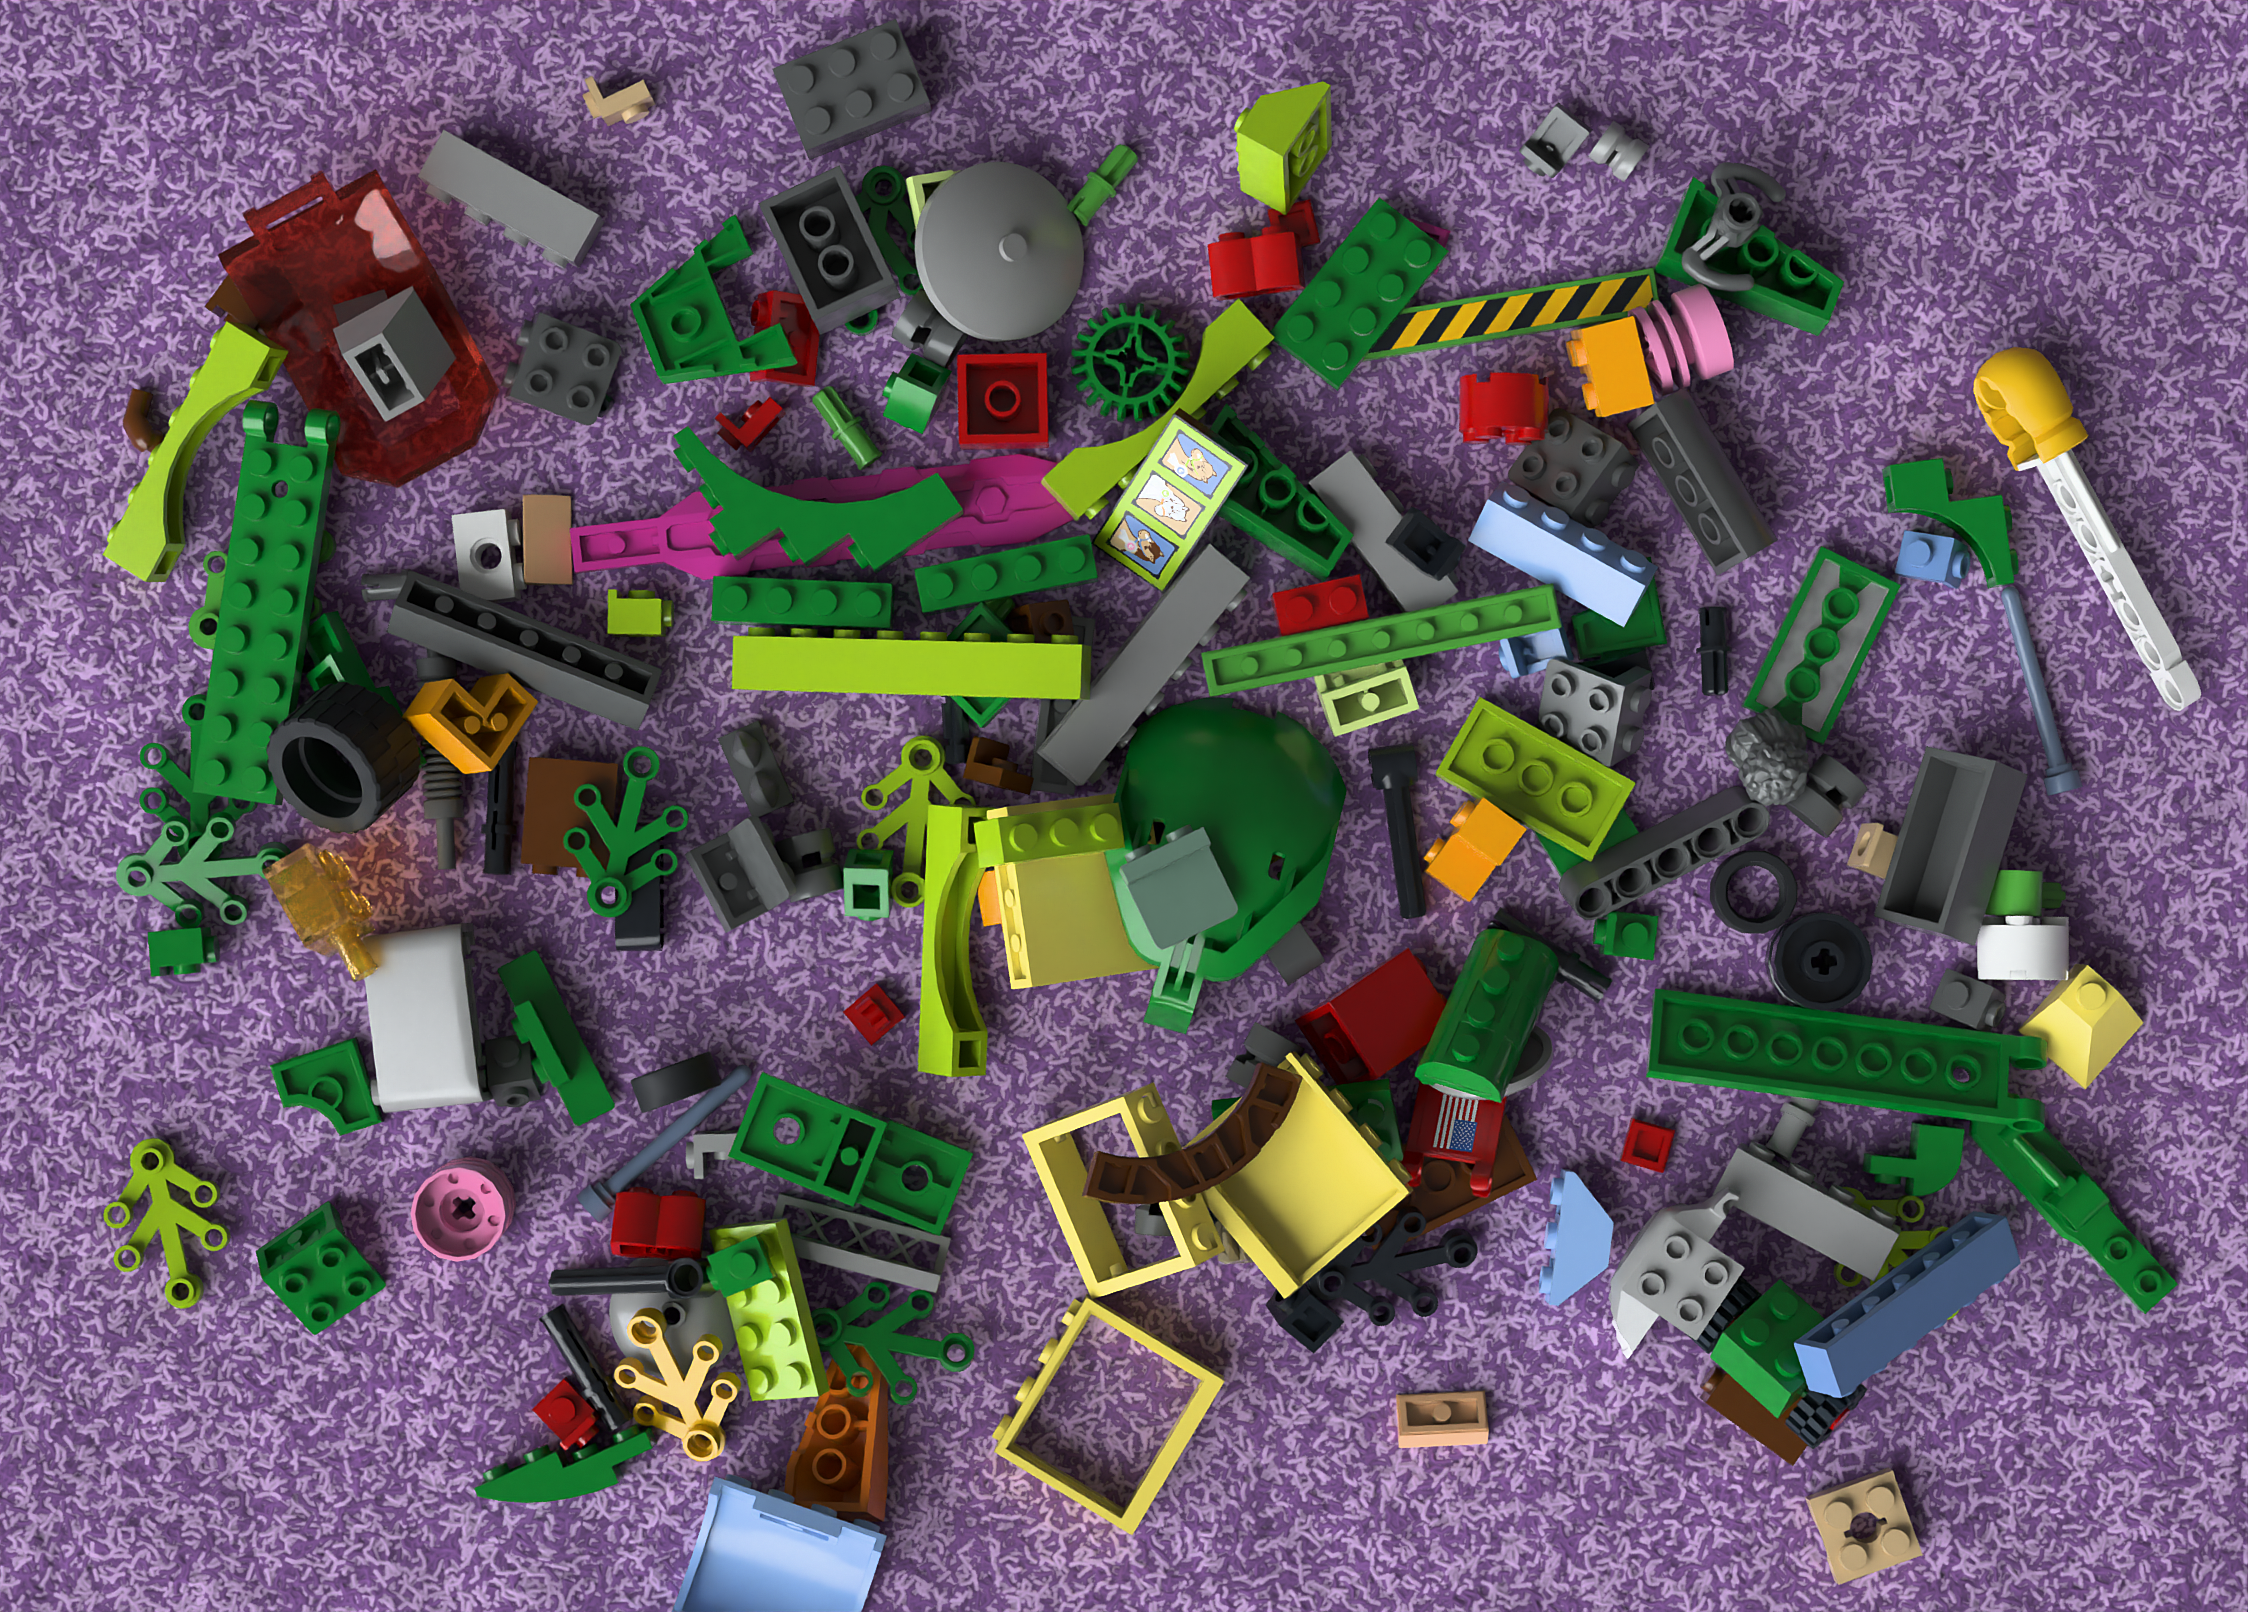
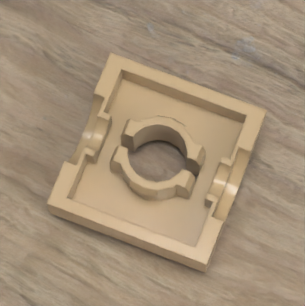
[1805,1467,1923,1585]

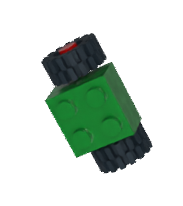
[1685,1275,1867,1449]

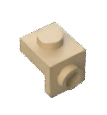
[582,76,655,126]

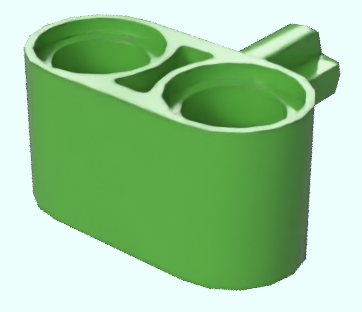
[1985,870,2066,917]

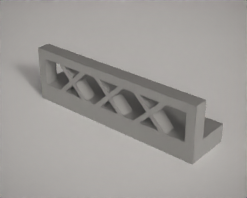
[772,1193,951,1293]

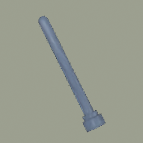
[2001,587,2083,796]
[576,1065,752,1222]

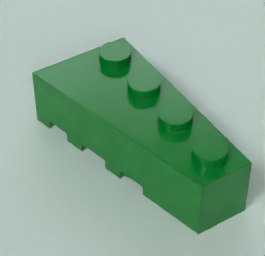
[1654,177,1844,336]
[1210,403,1354,582]

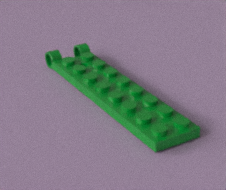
[192,400,341,805]
[1646,988,2048,1132]

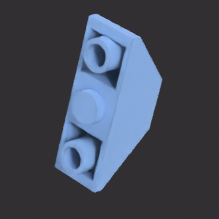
[1539,1168,1614,1306]

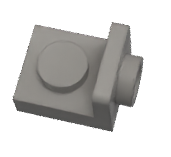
[686,1130,738,1179]

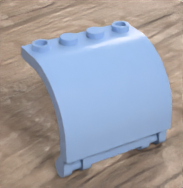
[672,1474,887,1612]

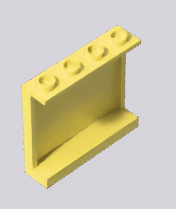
[986,793,1159,989]
[1182,1052,1413,1299]

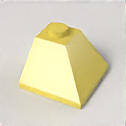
[2017,964,2144,1089]

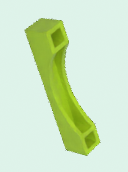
[1041,298,1275,522]
[103,321,289,582]
[918,804,997,1077]

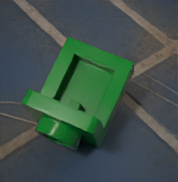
[706,1234,777,1298]

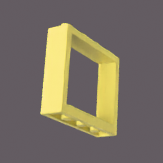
[1022,1082,1225,1299]
[992,1294,1225,1535]

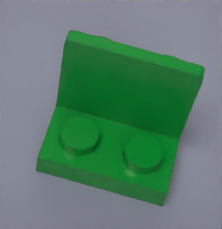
[256,1201,386,1335]

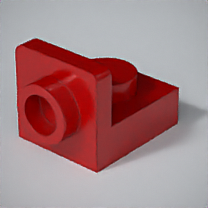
[714,397,786,453]
[532,1377,600,1451]

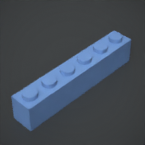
[1793,1211,2021,1398]

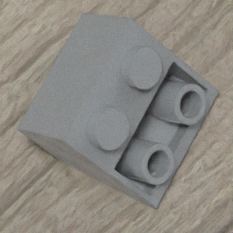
[333,286,456,422]

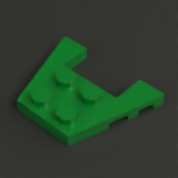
[630,214,798,384]

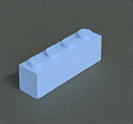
[1468,481,1658,627]

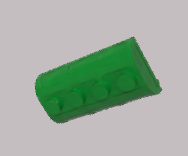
[1415,929,1559,1103]

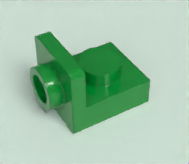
[1593,911,1659,960]

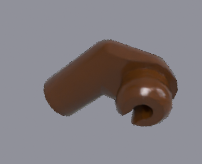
[123,388,164,453]

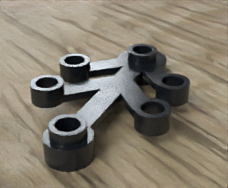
[1308,1206,1478,1326]

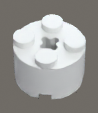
[1977,916,2069,980]

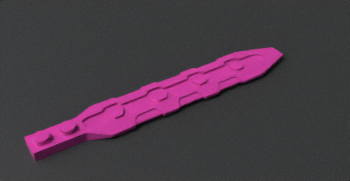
[570,454,1074,580]

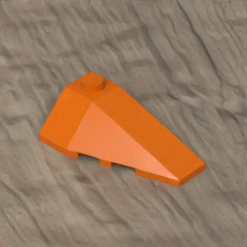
[784,1344,888,1522]

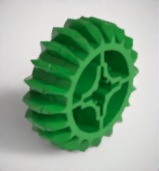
[1071,303,1190,423]

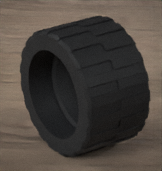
[266,682,421,834]

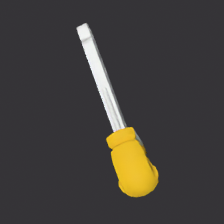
[1973,347,2201,711]

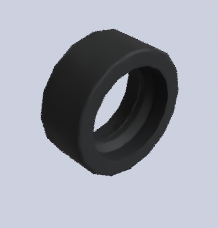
[1710,850,1798,934]
[631,1051,722,1113]

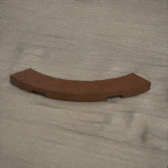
[1082,1062,1303,1205]

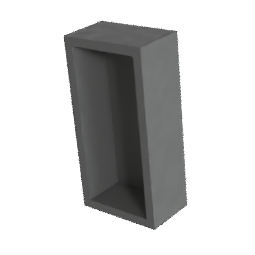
[1874,746,2028,946]

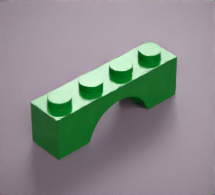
[914,534,1098,617]
[711,576,895,631]

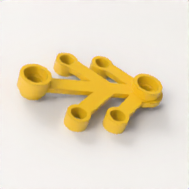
[614,1307,741,1461]

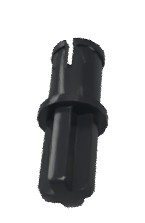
[1696,607,1732,696]

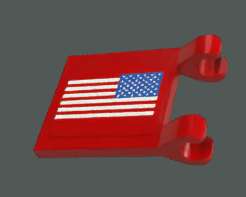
[1401,1081,1508,1198]

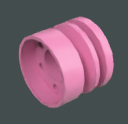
[1628,283,1734,397]
[410,1156,516,1262]

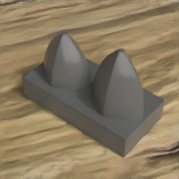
[718,721,795,818]

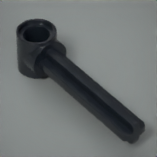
[1368,742,1427,919]
[548,1258,717,1299]

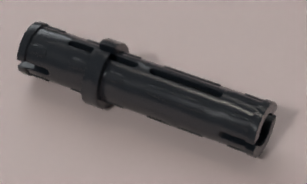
[481,741,518,875]
[1486,907,1613,1004]
[539,1304,634,1433]

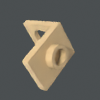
[1847,823,1898,880]

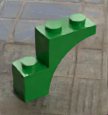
[1882,458,2019,588]

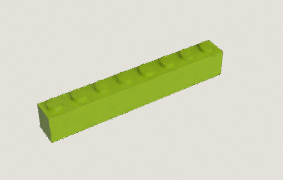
[732,627,1092,700]

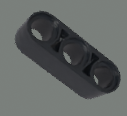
[615,822,664,951]

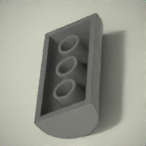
[1627,387,1778,576]

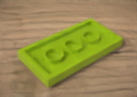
[1436,697,1636,862]
[709,1218,830,1401]

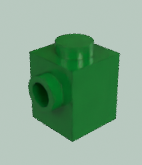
[882,353,952,434]

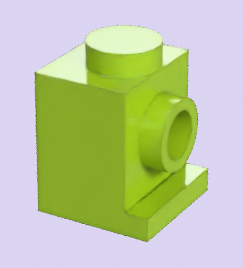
[607,589,674,637]

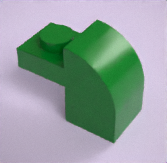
[1862,1122,1965,1196]

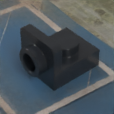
[1266,1283,1344,1354]

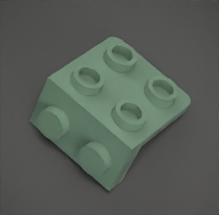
[1119,824,1238,950]

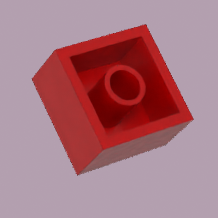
[957,353,1049,450]

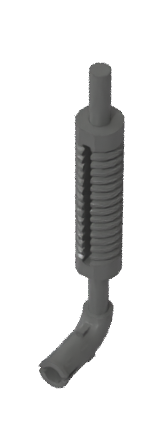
[361,569,465,870]

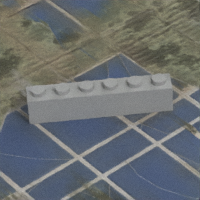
[1036,544,1250,786]

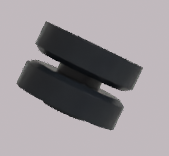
[1765,912,1873,1011]

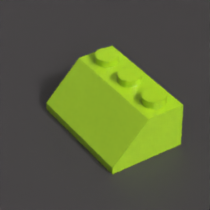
[1234,81,1332,215]

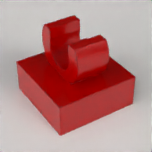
[843,983,906,1046]

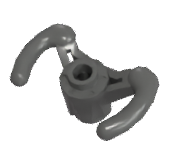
[1682,162,1786,292]

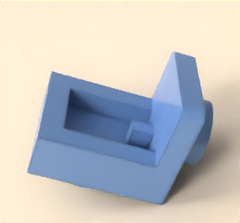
[1895,530,1970,589]
[1498,618,1574,679]

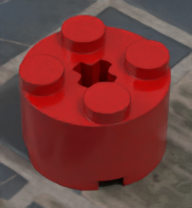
[1459,372,1549,446]

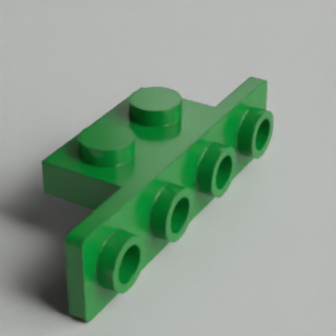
[497,950,615,1126]

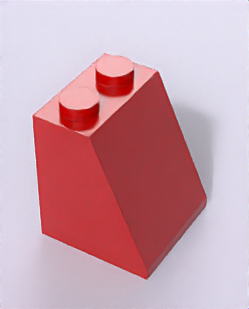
[1294,948,1448,1085]

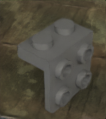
[501,312,621,426]
[1508,408,1640,529]
[1536,657,1652,767]
[685,815,796,933]

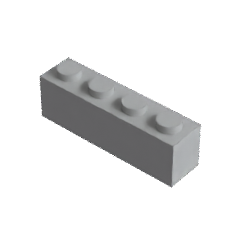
[418,130,604,269]
[1306,450,1459,613]
[1713,1141,1901,1281]

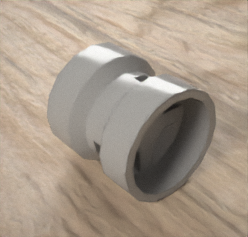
[1588,121,1650,182]

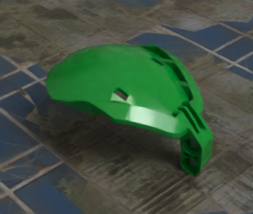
[1104,697,1347,1035]

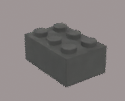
[772,19,932,160]
[758,165,901,335]

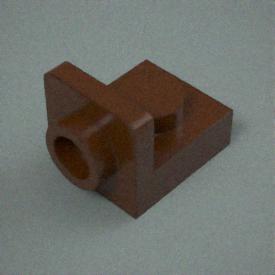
[1007,599,1075,644]
[963,736,1034,795]

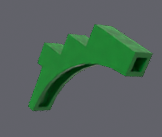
[673,426,963,574]

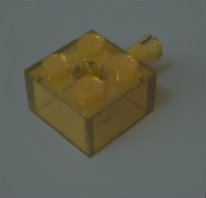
[262,843,379,982]

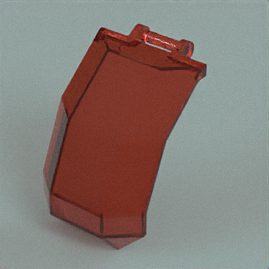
[218,169,500,488]

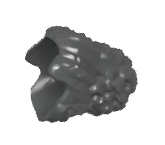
[1725,708,1809,806]

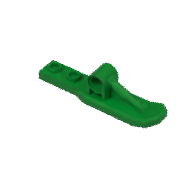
[1969,1093,2178,1314]

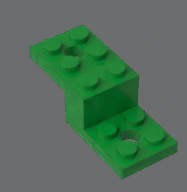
[728,1071,974,1236]

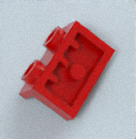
[750,290,820,387]

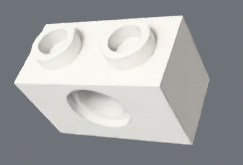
[452,509,527,604]

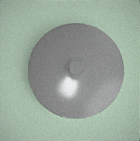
[915,162,1084,342]

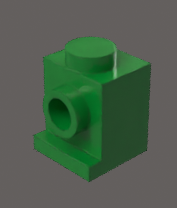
[843,849,894,921]
[147,927,220,977]

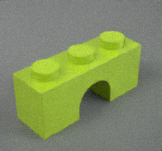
[973,803,1125,868]

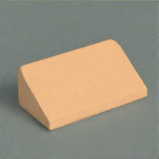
[523,494,573,585]
[1396,1390,1489,1448]

